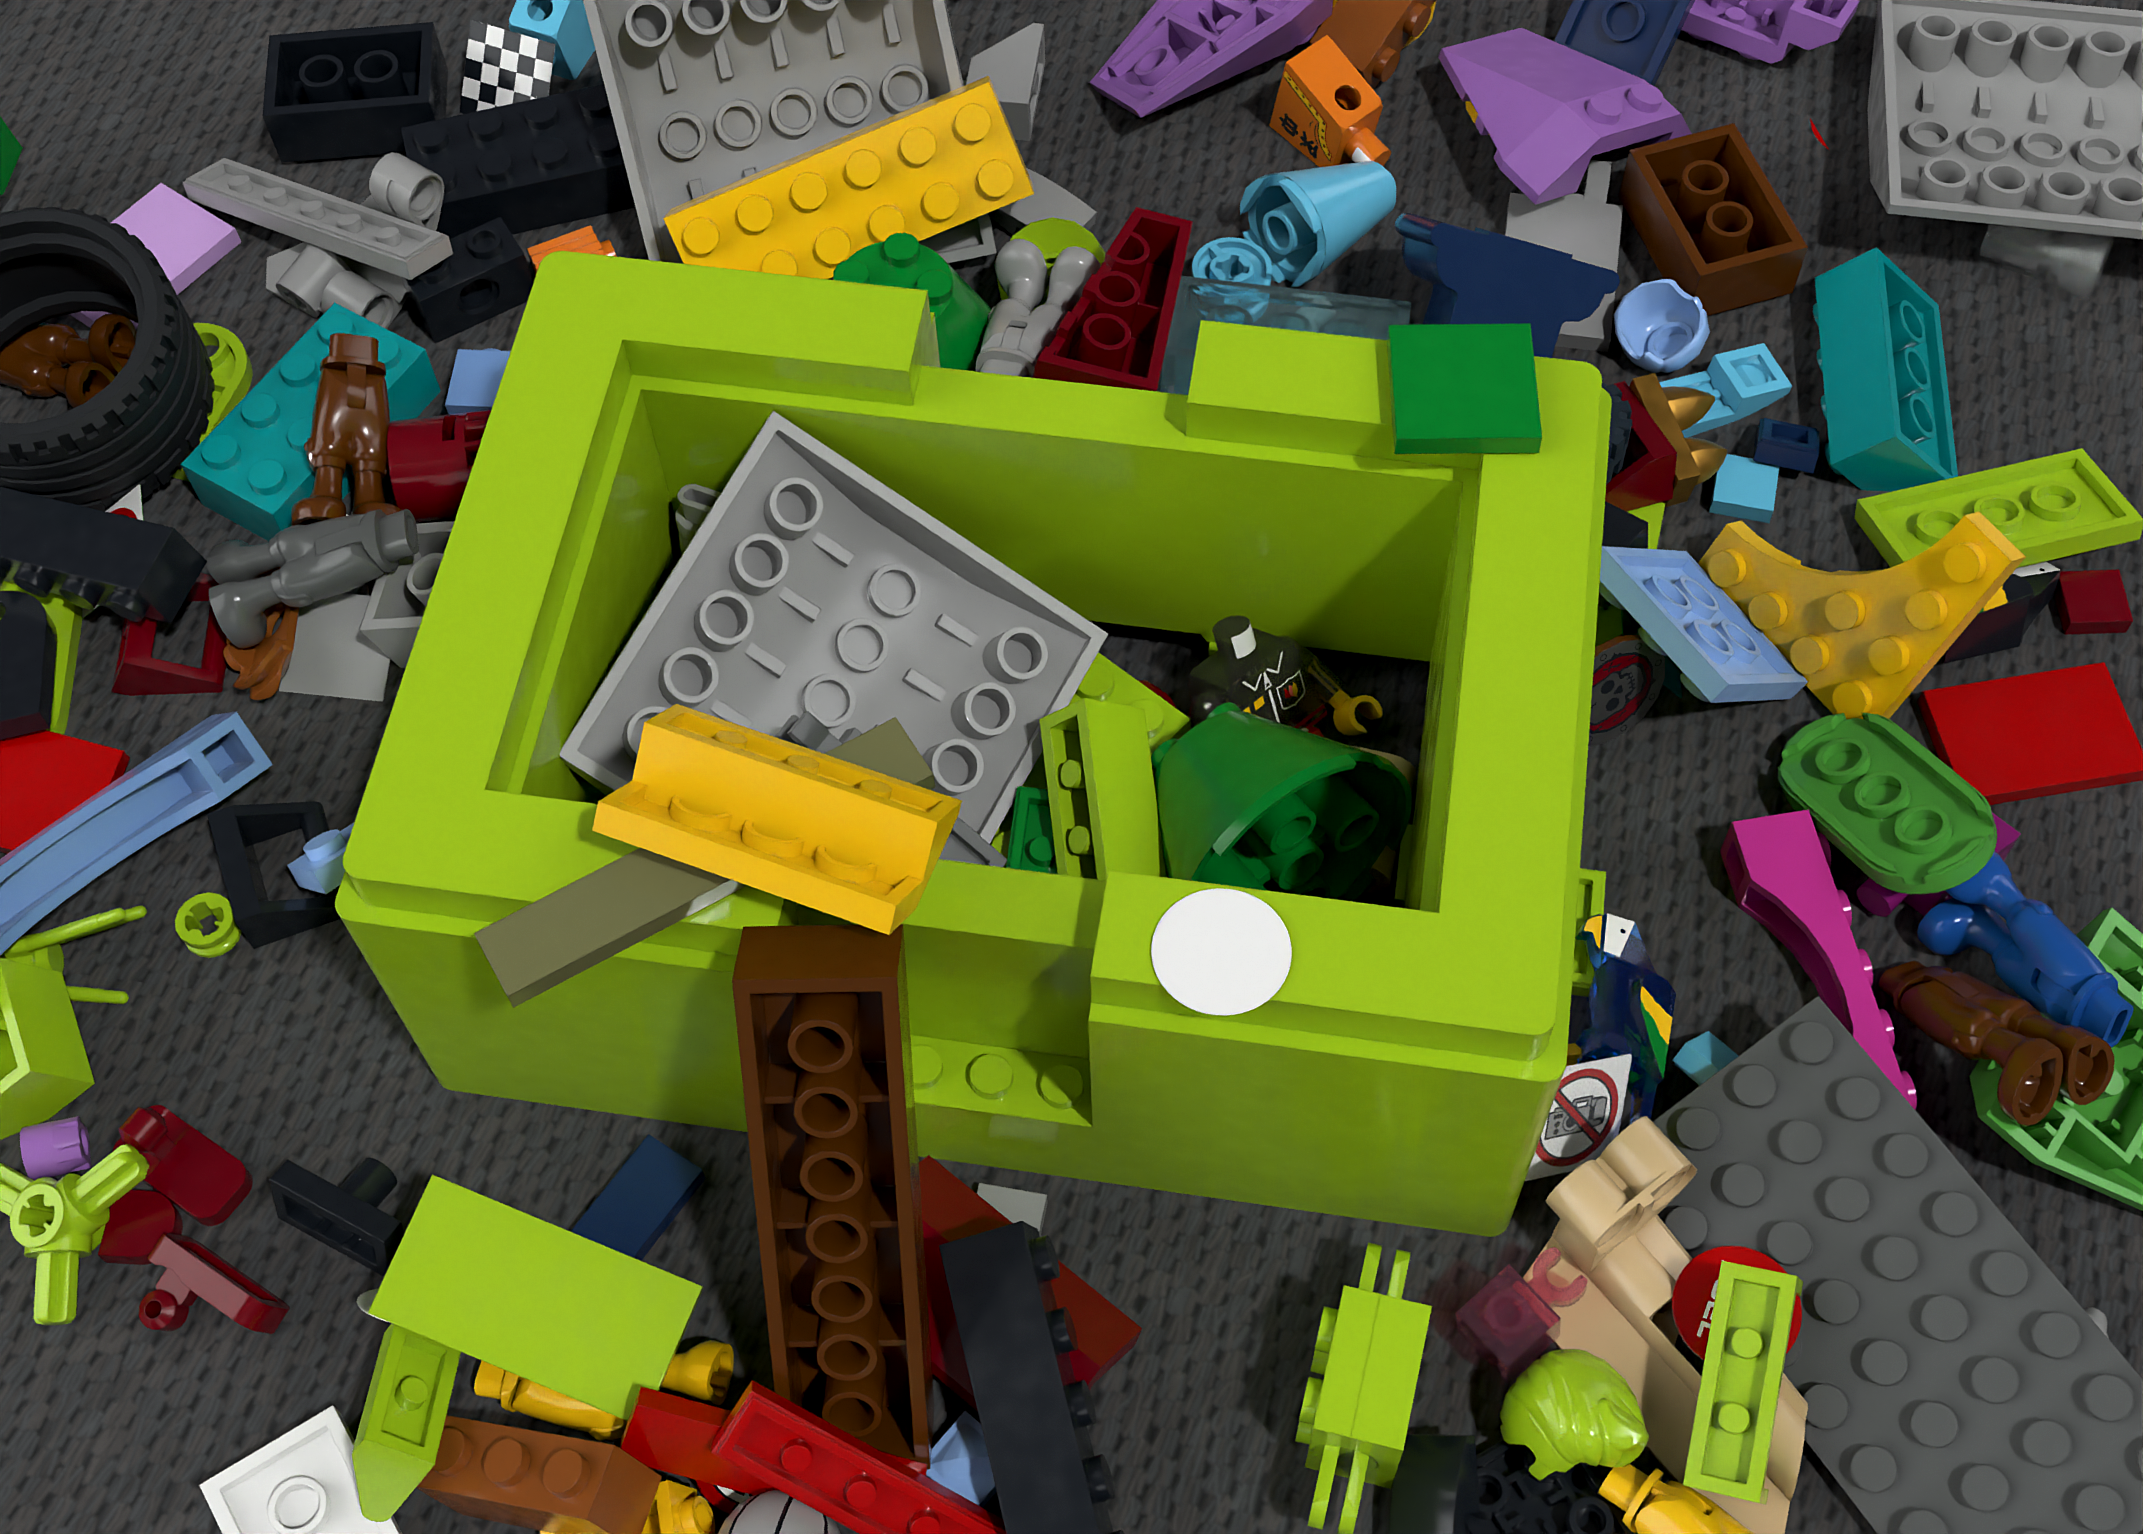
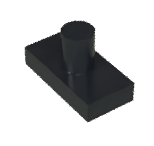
[269,1158,404,1276]

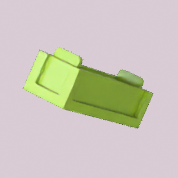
[1683,1261,1803,1505]

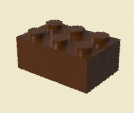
[1618,123,1808,316]

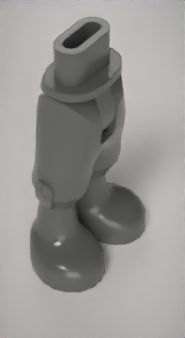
[207,509,419,649]

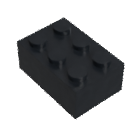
[262,22,448,162]

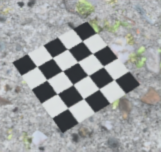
[460,20,555,114]

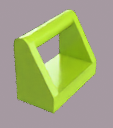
[352,1323,461,1522]

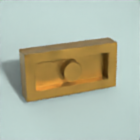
[1629,373,1727,507]

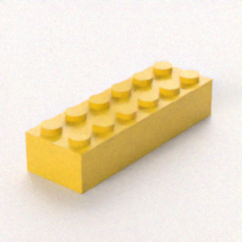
[663,76,1034,279]

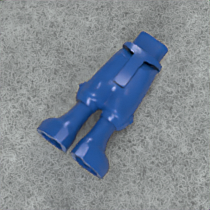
[1917,851,2134,1048]

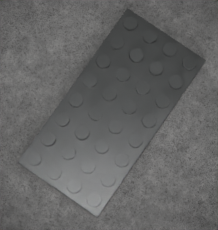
[1653,996,2143,1534]

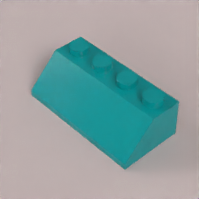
[1813,247,1958,492]

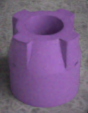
[20,1116,91,1180]

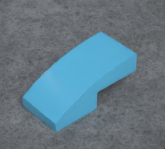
[1659,343,1792,438]

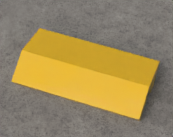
[592,704,962,935]

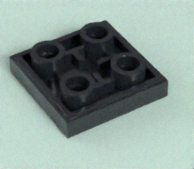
[1464,1440,1638,1534]

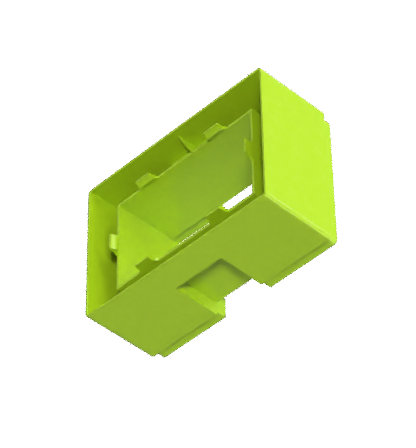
[335,251,1612,1237]

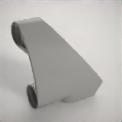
[266,152,444,329]

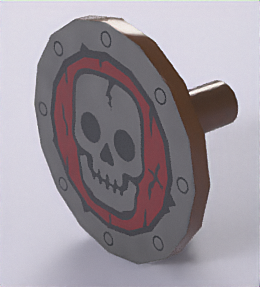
[1588,634,1665,746]

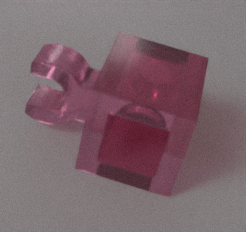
[1456,1247,1588,1384]

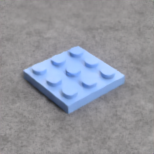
[1599,546,1808,703]

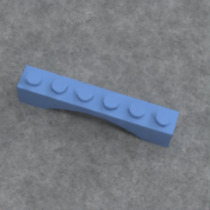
[0,712,273,956]

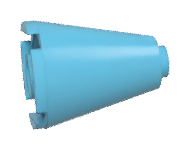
[1240,161,1396,287]

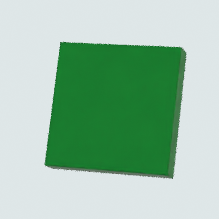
[1387,323,1542,454]

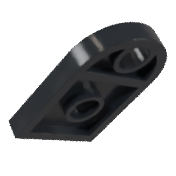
[0,591,57,740]

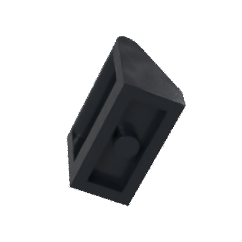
[207,801,341,949]

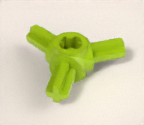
[0,1144,149,1325]

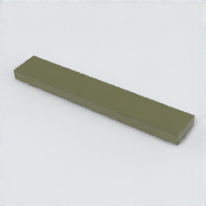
[474,717,935,1008]

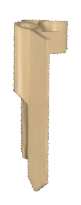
[1512,1116,1808,1534]

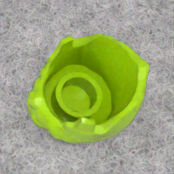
[1500,1349,1649,1481]

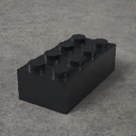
[401,84,636,239]

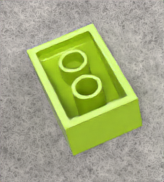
[0,958,95,1140]

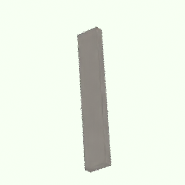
[183,158,453,280]

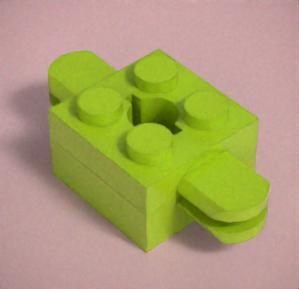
[1295,1242,1432,1534]

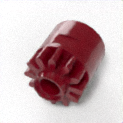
[387,410,491,523]

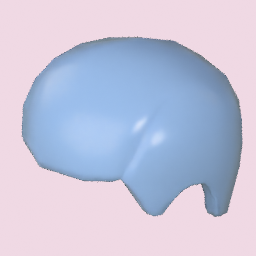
[1614,279,1710,374]

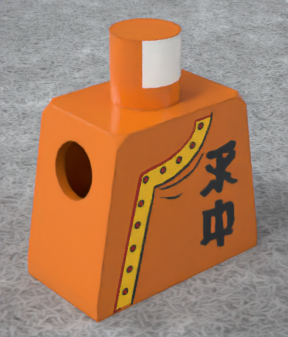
[1269,35,1391,167]

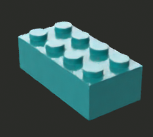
[180,302,441,541]

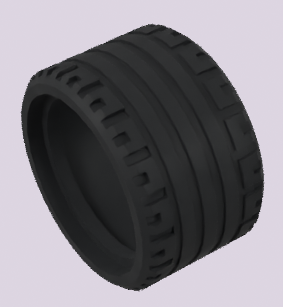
[0,207,215,511]

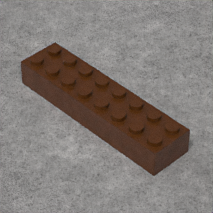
[732,924,934,1469]

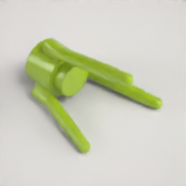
[0,905,147,1004]

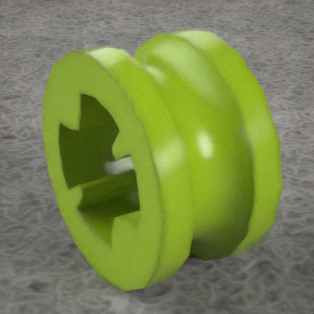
[175,892,242,958]

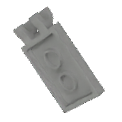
[1504,160,1623,352]

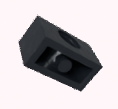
[401,217,533,344]

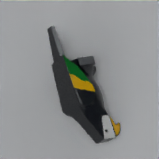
[1944,561,2061,664]

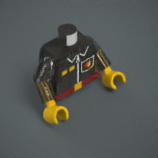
[1188,615,1383,736]

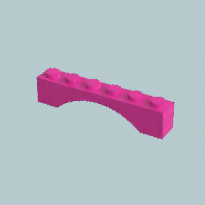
[1720,809,1917,1110]

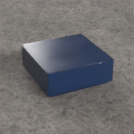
[1753,418,1820,473]

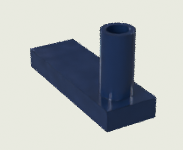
[570,1134,706,1261]

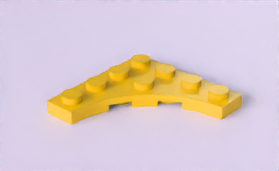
[1698,511,2026,719]

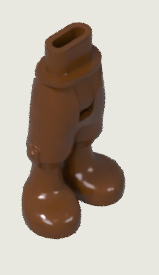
[0,314,137,408]
[291,333,402,526]
[1879,961,2115,1126]

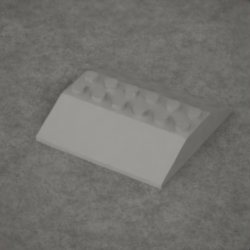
[583,0,997,280]
[1867,0,2143,239]
[560,411,1108,844]

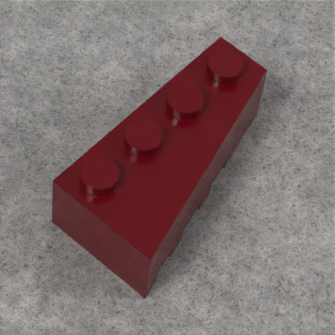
[1032,207,1193,391]

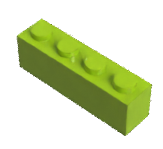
[1039,698,1167,881]

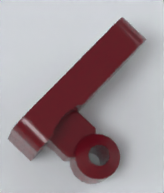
[113,1105,253,1226]
[139,1232,290,1334]

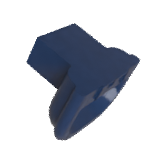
[1395,213,1620,358]

